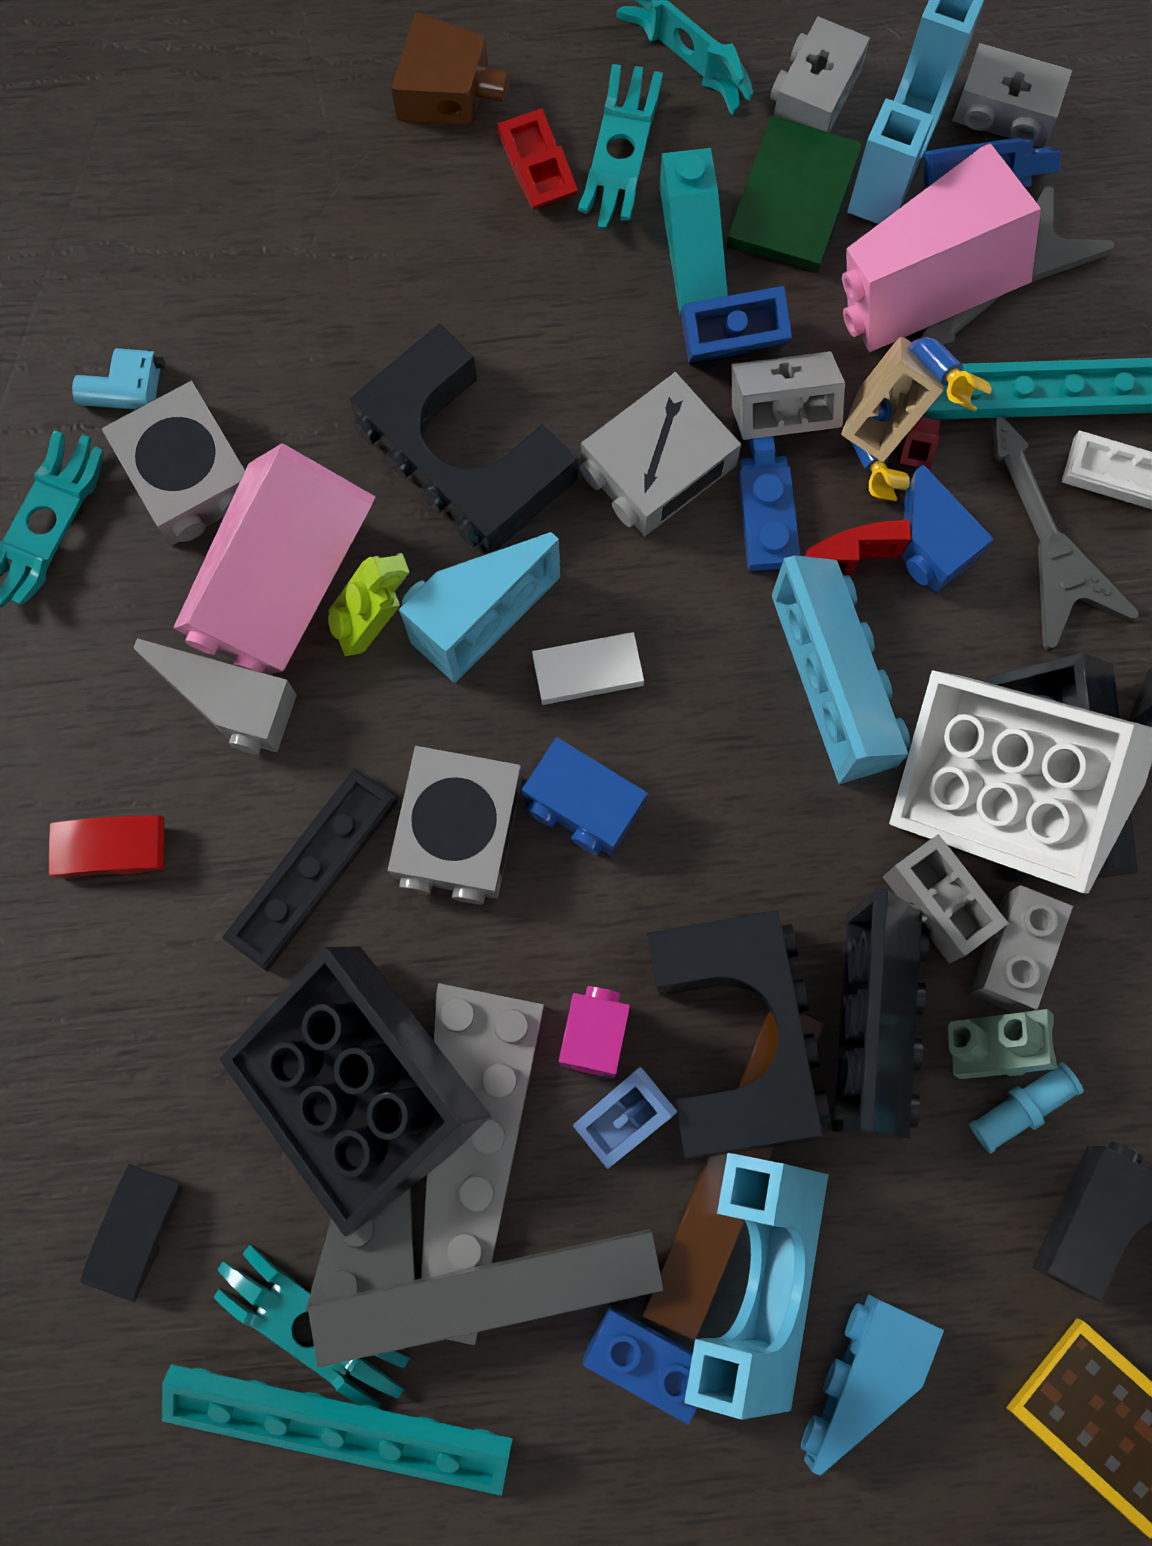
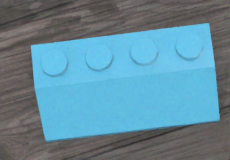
[771,555,910,785]

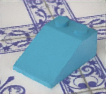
[399,532,560,683]

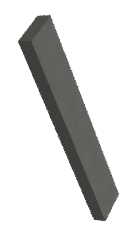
[308,1229,664,1367]

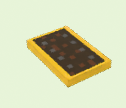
[1006,1318,1152,1539]

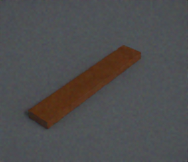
[642,1010,825,1341]

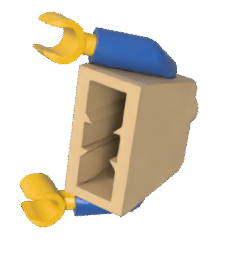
[841,337,991,502]

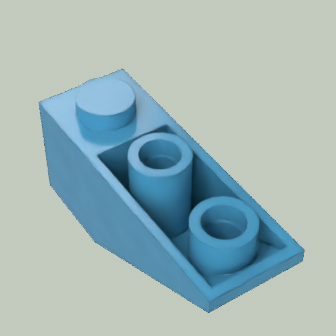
[801,1294,944,1476]

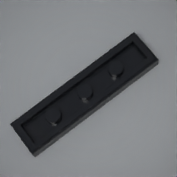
[222,768,398,972]

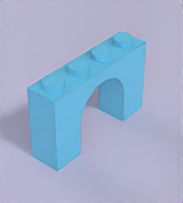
[847,0,984,224]
[684,1153,828,1420]

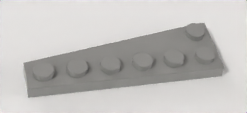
[421,983,544,1345]

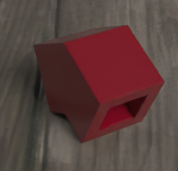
[898,417,940,469]

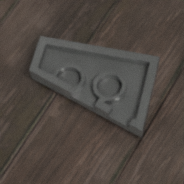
[306,1187,416,1311]

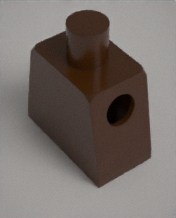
[391,12,510,124]

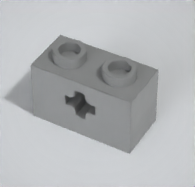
[770,16,870,133]
[952,43,1072,148]
[732,351,845,440]
[883,834,1009,964]
[968,885,1073,1013]

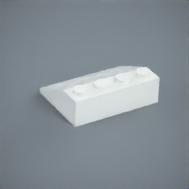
[889,670,1152,893]

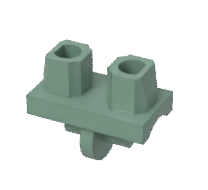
[948,1009,1057,1079]

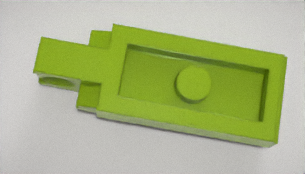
[328,553,409,656]

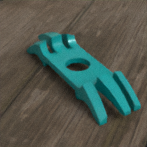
[616,0,753,115]
[578,64,663,230]
[0,430,104,608]
[214,1244,410,1408]

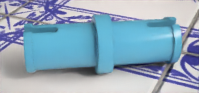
[969,1062,1084,1154]

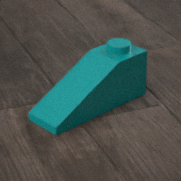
[659,148,728,316]

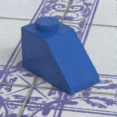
[902,465,993,594]

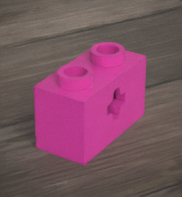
[559,986,630,1079]

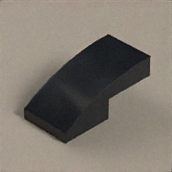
[80,1164,183,1303]

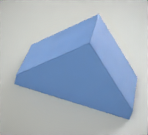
[572,1067,677,1169]

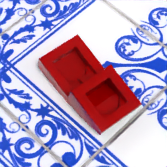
[497,108,578,210]
[804,520,911,578]
[49,815,164,878]

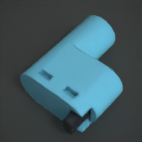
[72,348,166,410]

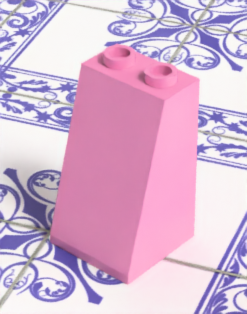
[842,143,1041,352]
[173,443,375,675]

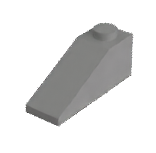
[134,639,297,754]

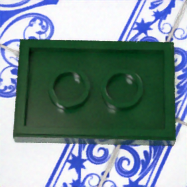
[726,116,862,273]

